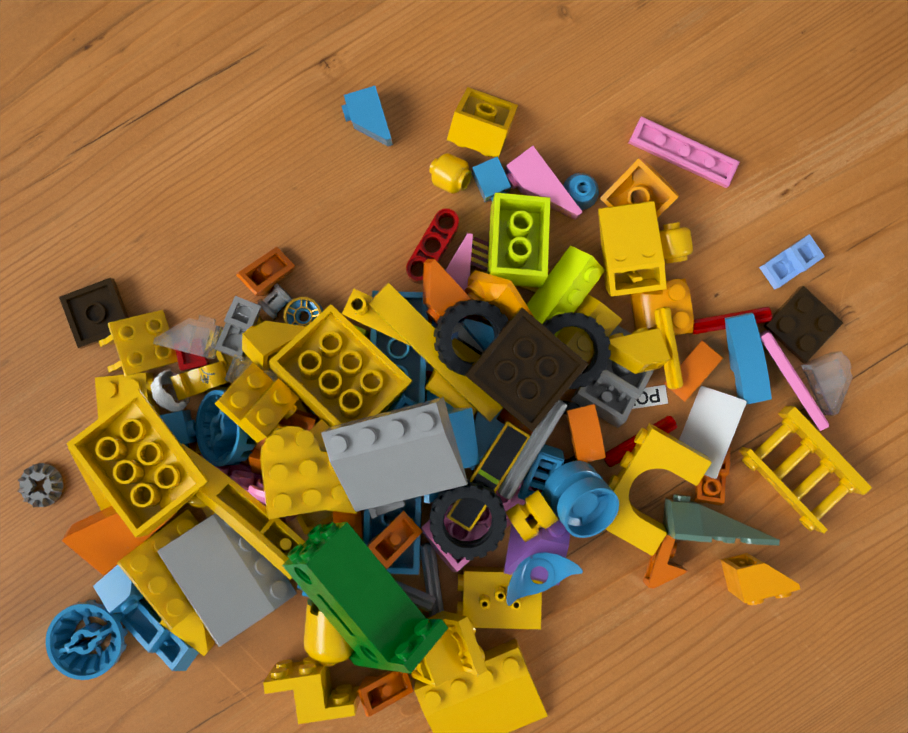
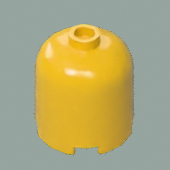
[304,598,354,666]

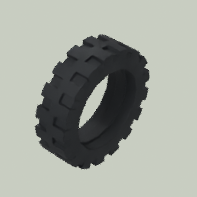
[434,300,509,376]
[542,312,611,389]
[430,480,507,560]

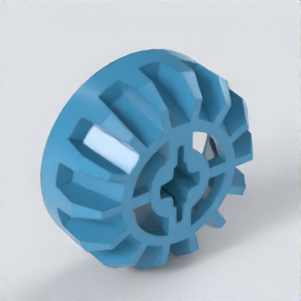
[196,390,257,466]
[46,600,127,680]

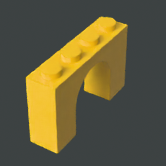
[605,423,712,556]

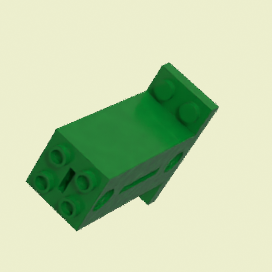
[282,522,448,674]

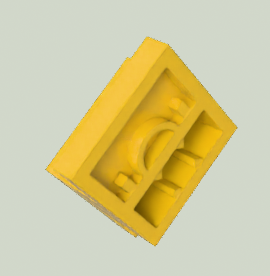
[411,611,487,687]
[263,656,360,724]

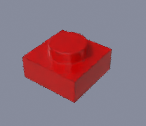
[174,338,209,371]

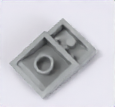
[571,326,654,428]

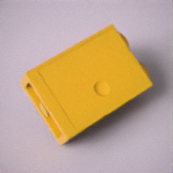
[457,566,542,629]

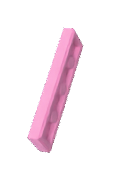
[628,116,740,188]
[760,330,829,431]

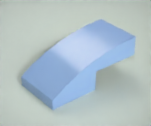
[759,234,825,290]

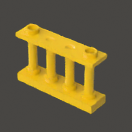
[739,406,872,534]

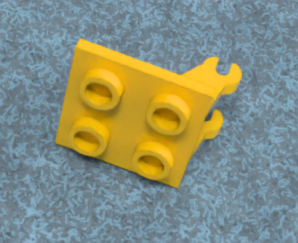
[99,310,178,376]

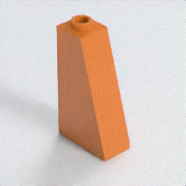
[62,506,177,576]

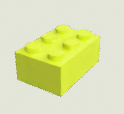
[487,193,550,288]

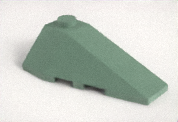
[663,494,780,546]

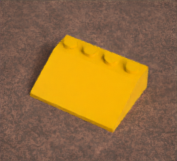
[269,304,412,427]
[66,389,209,538]
[414,639,548,733]

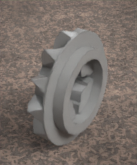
[17,463,63,507]

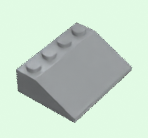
[321,397,468,512]
[157,513,297,647]

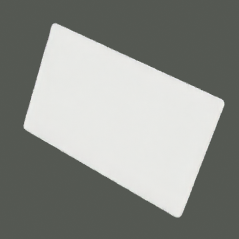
[679,386,747,479]

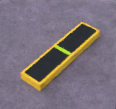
[446,421,531,532]

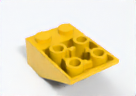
[598,201,667,297]

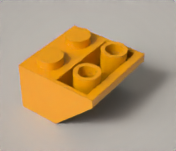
[720,553,801,605]

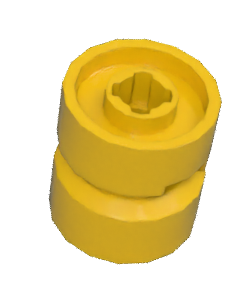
[505,490,559,542]

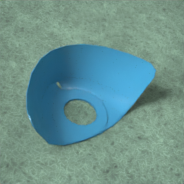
[506,552,583,606]

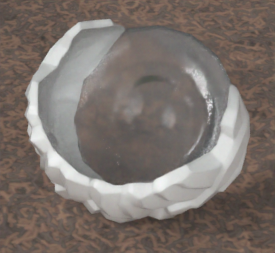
[151,370,190,412]

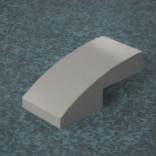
[215,296,262,360]

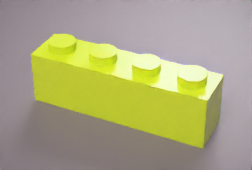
[527,245,605,337]

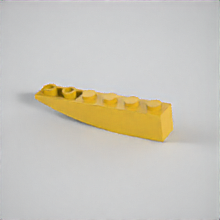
[181,443,305,579]

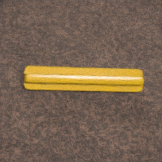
[654,307,683,389]

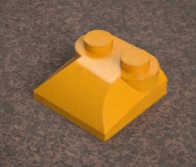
[600,157,679,218]
[465,270,535,327]
[630,279,694,335]

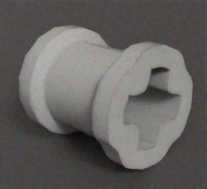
[257,283,293,320]

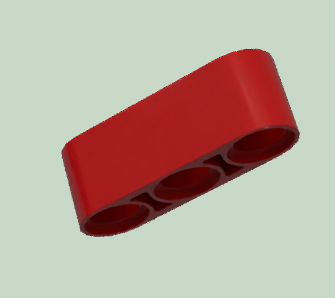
[406,208,459,284]

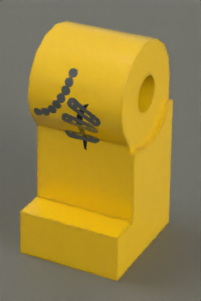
[170,361,230,401]

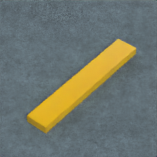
[368,283,503,422]

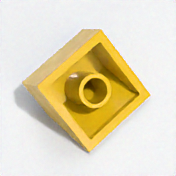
[447,87,518,158]

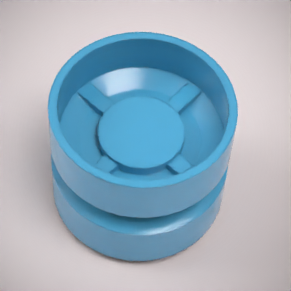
[544,461,619,538]

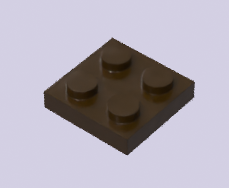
[59,278,129,349]
[763,286,843,363]

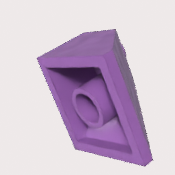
[504,517,570,585]

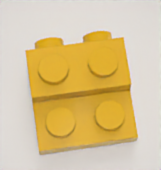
[214,362,300,443]
[95,372,160,419]

